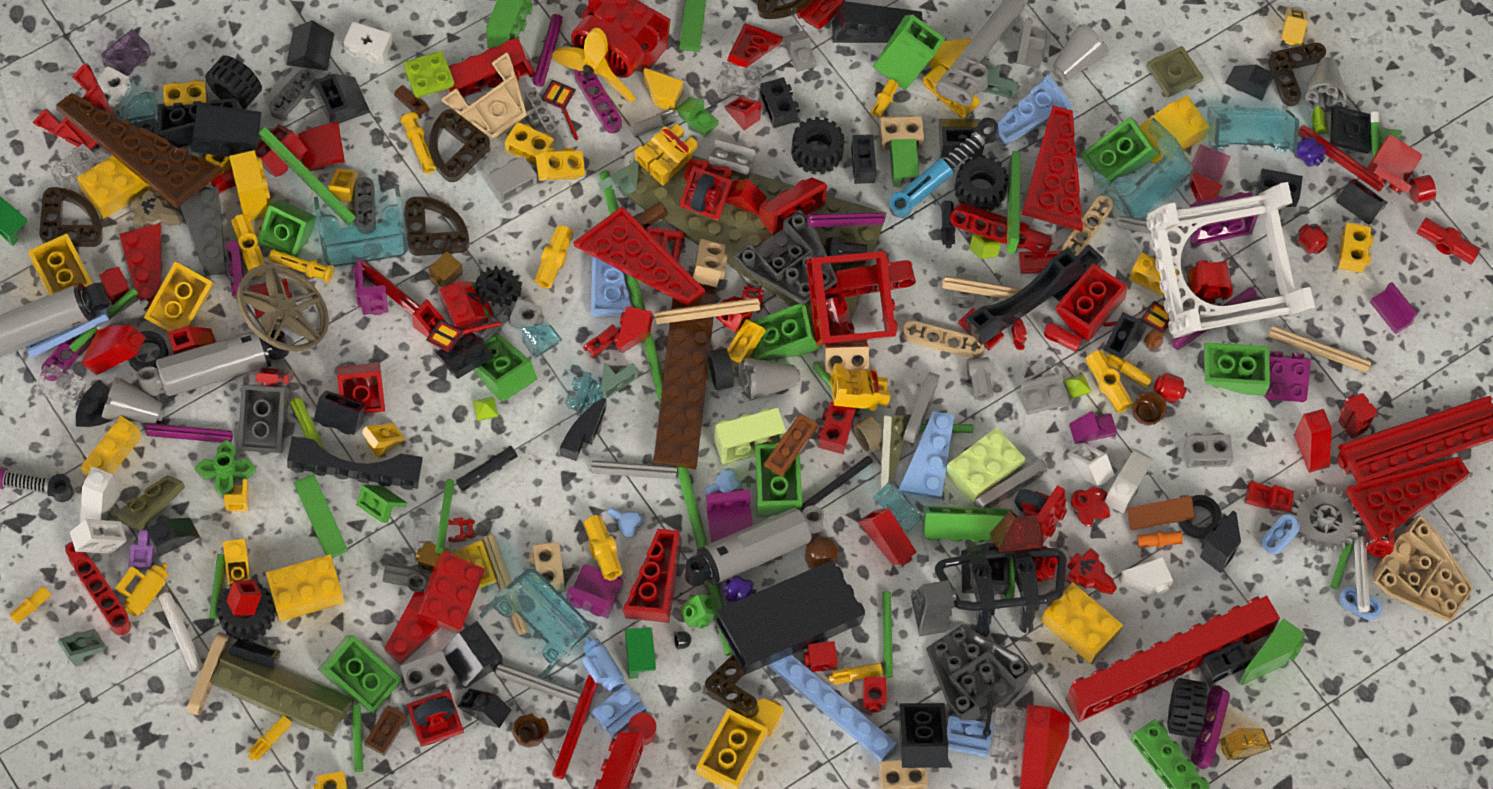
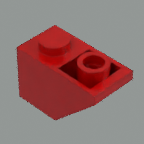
[614,306,654,353]
[167,326,216,354]

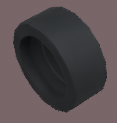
[128,331,169,372]
[708,348,734,390]
[1179,495,1221,539]

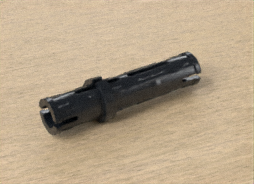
[455,445,518,492]

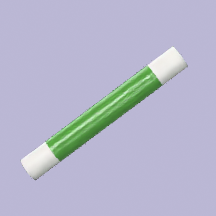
[1370,112,1380,159]

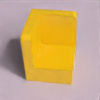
[224,479,250,511]

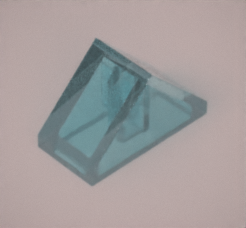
[522,324,562,359]

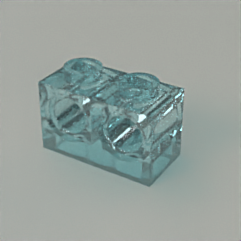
[873,482,923,533]

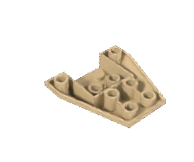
[1373,516,1474,622]

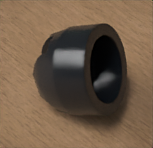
[674,631,692,650]

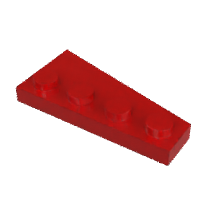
[119,223,162,310]

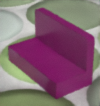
[1370,282,1417,334]

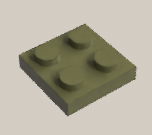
[1146,46,1204,98]

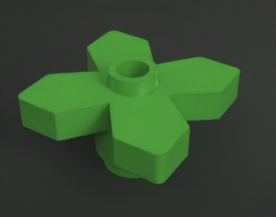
[195,440,256,498]

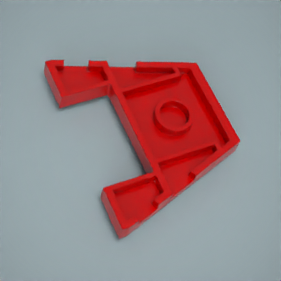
[32,63,115,152]

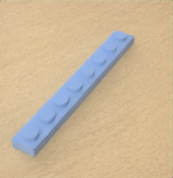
[767,655,897,761]

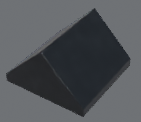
[286,20,335,71]

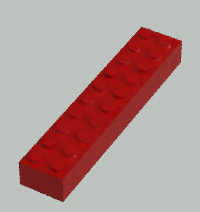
[1066,595,1280,723]

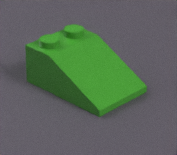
[1081,117,1159,187]
[752,303,823,361]
[473,332,538,402]
[1204,342,1270,396]
[1239,618,1305,685]
[317,635,402,714]

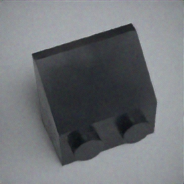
[442,621,503,689]

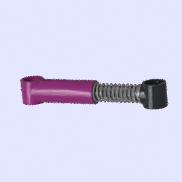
[0,467,74,502]

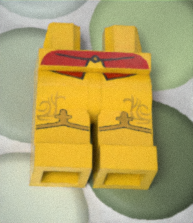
[634,124,698,186]
[830,363,890,411]

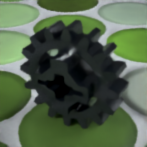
[475,266,522,307]

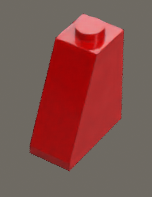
[81,325,146,375]
[1294,409,1332,473]
[858,508,917,566]

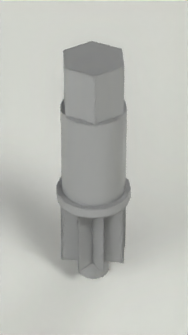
[630,108,679,137]

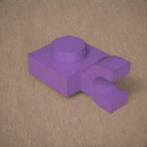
[128,530,154,570]

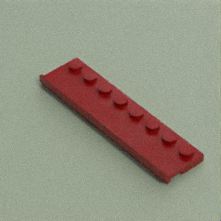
[1338,396,1493,484]

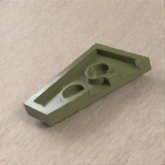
[108,475,185,531]

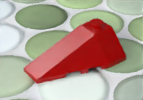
[1020,704,1070,789]

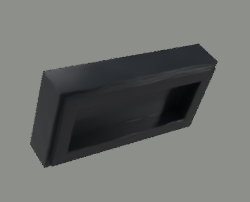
[230,639,281,667]

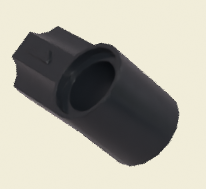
[825,237,867,264]

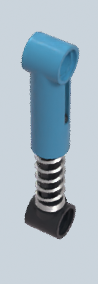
[889,117,999,218]

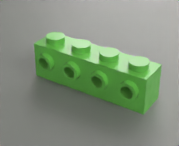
[923,506,1014,543]
[1130,719,1210,789]

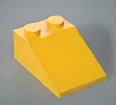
[1140,95,1210,164]
[144,261,216,332]

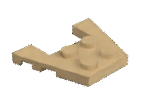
[441,52,528,139]

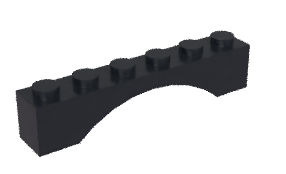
[966,248,1083,345]
[287,436,423,490]

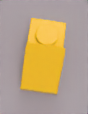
[329,168,358,202]
[362,423,406,457]

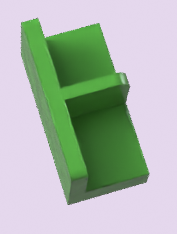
[889,139,919,186]
[356,485,407,523]

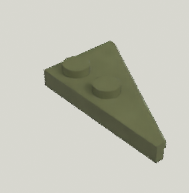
[880,414,911,493]

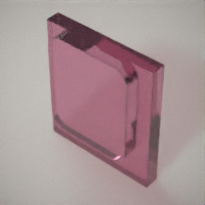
[1186,144,1231,183]

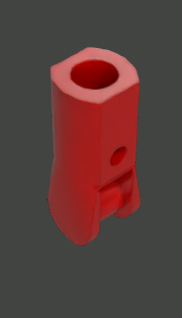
[1044,323,1083,352]
[583,324,620,359]

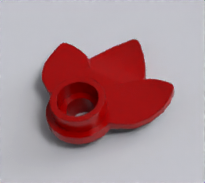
[1071,487,1110,527]

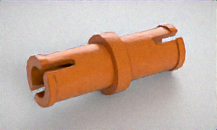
[1137,530,1183,548]

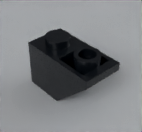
[457,688,512,728]

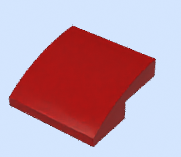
[298,122,345,171]

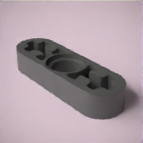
[269,69,315,119]
[355,177,376,234]

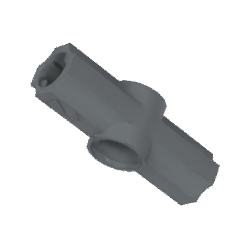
[382,562,432,592]

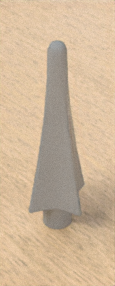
[96,299,149,330]

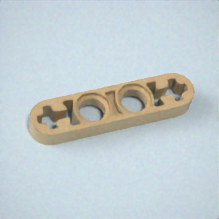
[1061,196,1113,256]
[902,321,984,358]
[187,632,230,716]

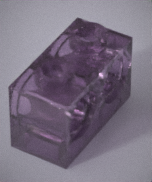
[101,29,151,76]

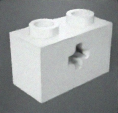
[344,22,392,64]

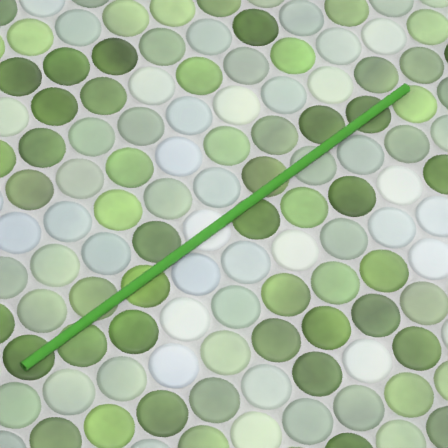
[599,170,733,656]

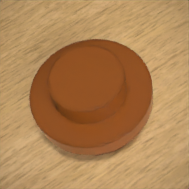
[1144,329,1164,350]

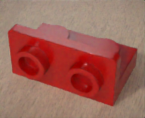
[826,297,855,336]

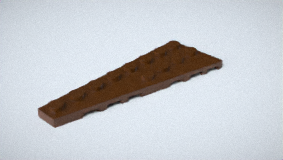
[56,93,222,208]

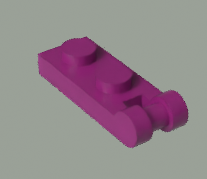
[226,241,243,302]

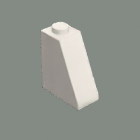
[80,467,120,523]

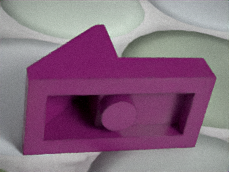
[1069,411,1117,444]

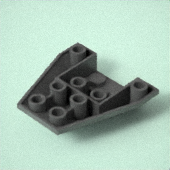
[734,210,838,305]
[926,625,1033,721]

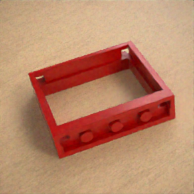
[806,251,898,346]

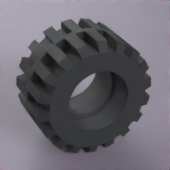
[205,55,262,110]
[791,117,845,175]
[954,155,1009,212]
[216,582,275,641]
[1167,678,1208,738]

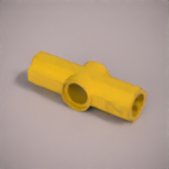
[231,214,265,278]
[534,225,574,289]
[1085,350,1133,413]
[583,515,623,581]

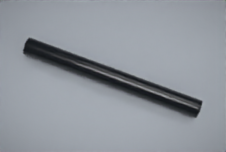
[802,455,873,510]

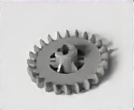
[1291,485,1362,552]

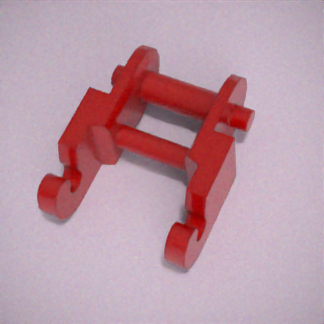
[741,283,764,312]
[1011,319,1027,350]
[448,517,477,543]

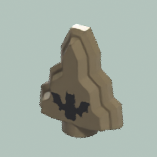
[131,188,184,227]

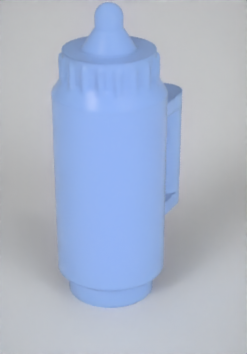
[582,637,625,693]

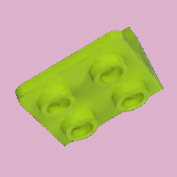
[403,50,454,98]

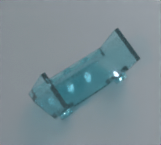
[1207,107,1299,153]
[1093,118,1193,220]
[314,184,408,267]
[479,569,591,679]

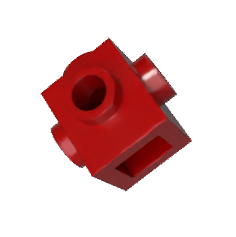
[716,296,753,332]
[1031,546,1058,582]

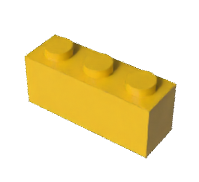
[80,416,142,478]

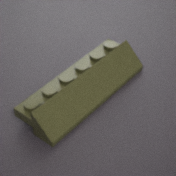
[210,647,354,737]

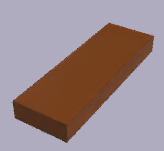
[764,413,818,477]
[1127,496,1196,531]

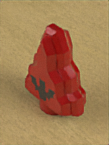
[1065,548,1117,595]

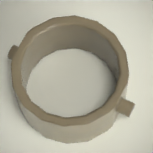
[853,417,883,454]

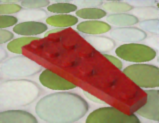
[1021,105,1083,232]
[573,206,705,306]
[1345,456,1470,543]

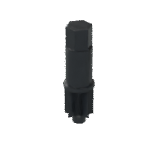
[941,201,956,249]

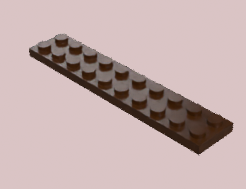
[653,270,717,470]

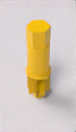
[1106,353,1154,388]
[828,663,882,685]
[248,716,292,761]

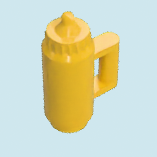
[115,563,169,617]

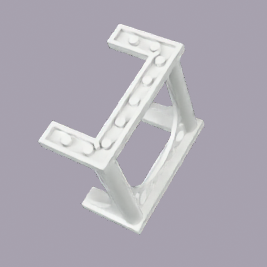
[1147,182,1315,339]

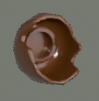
[1132,391,1167,426]
[804,536,838,569]
[512,713,549,748]

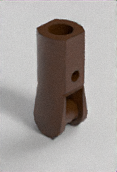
[394,85,430,119]
[633,201,669,229]

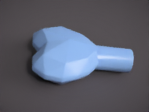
[705,468,742,495]
[607,507,644,537]

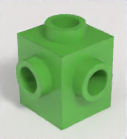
[680,594,718,629]

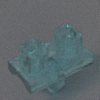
[565,372,604,415]

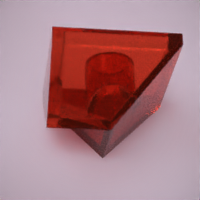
[990,510,1043,552]

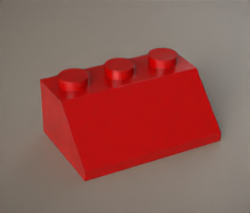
[758,177,827,236]
[1055,263,1128,342]
[593,732,645,789]

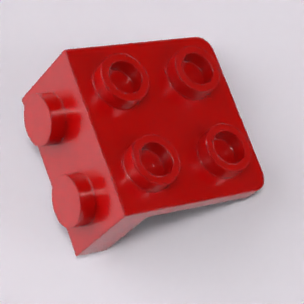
[1367,135,1422,193]

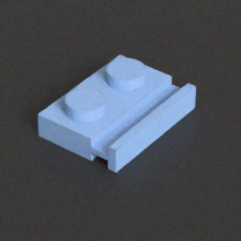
[591,684,647,738]
[947,715,994,757]

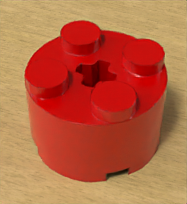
[1187,260,1233,304]

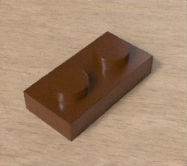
[364,705,408,756]

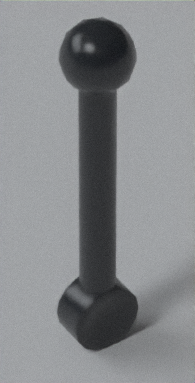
[982,691,997,737]

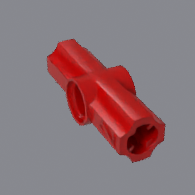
[1416,217,1481,265]

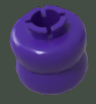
[1295,137,1326,167]
[723,575,757,602]

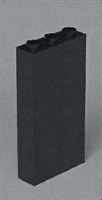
[714,560,865,675]

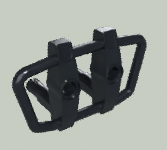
[935,542,1067,637]

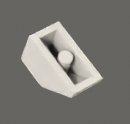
[1067,443,1115,486]
[1119,557,1173,595]

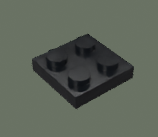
[1330,105,1372,154]
[435,332,494,379]

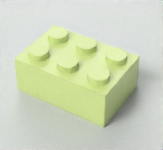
[714,408,786,465]
[945,427,1026,505]

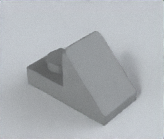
[783,31,817,72]

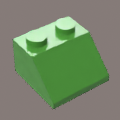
[258,199,317,257]

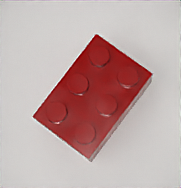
[415,552,485,633]

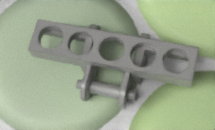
[525,87,558,135]

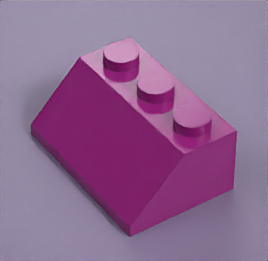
[1190,192,1258,246]

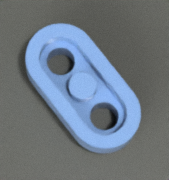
[1262,514,1300,555]
[1339,587,1383,620]

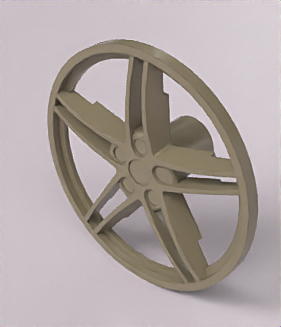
[237,264,329,352]

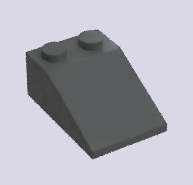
[238,384,290,453]

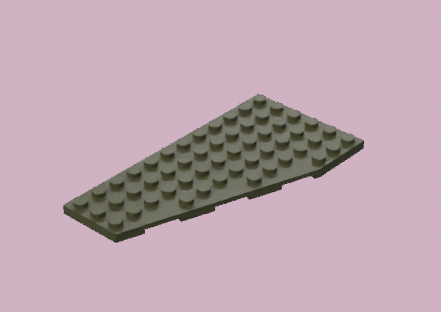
[628,142,887,321]

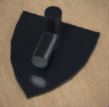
[76,380,112,427]

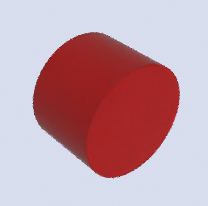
[1409,175,1436,204]
[628,713,657,746]

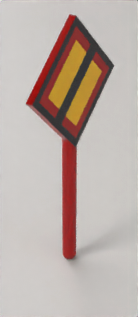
[541,80,578,140]
[1103,301,1170,334]
[426,319,502,352]

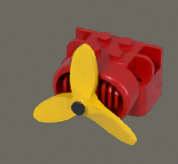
[552,0,671,103]

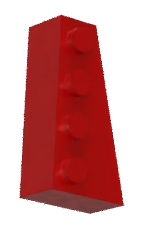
[448,38,535,97]
[622,529,682,623]

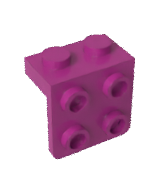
[353,258,389,315]
[1264,351,1311,402]
[705,488,753,543]
[566,564,623,619]

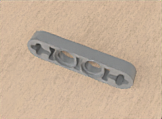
[903,372,940,443]
[974,459,1049,508]

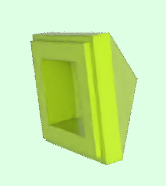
[1063,373,1092,399]
[473,396,498,421]

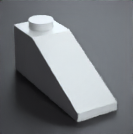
[1105,451,1153,514]

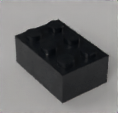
[899,703,948,768]

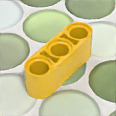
[922,65,980,118]

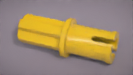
[870,79,899,118]
[9,585,52,624]

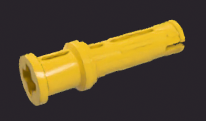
[400,112,436,174]
[269,249,334,283]

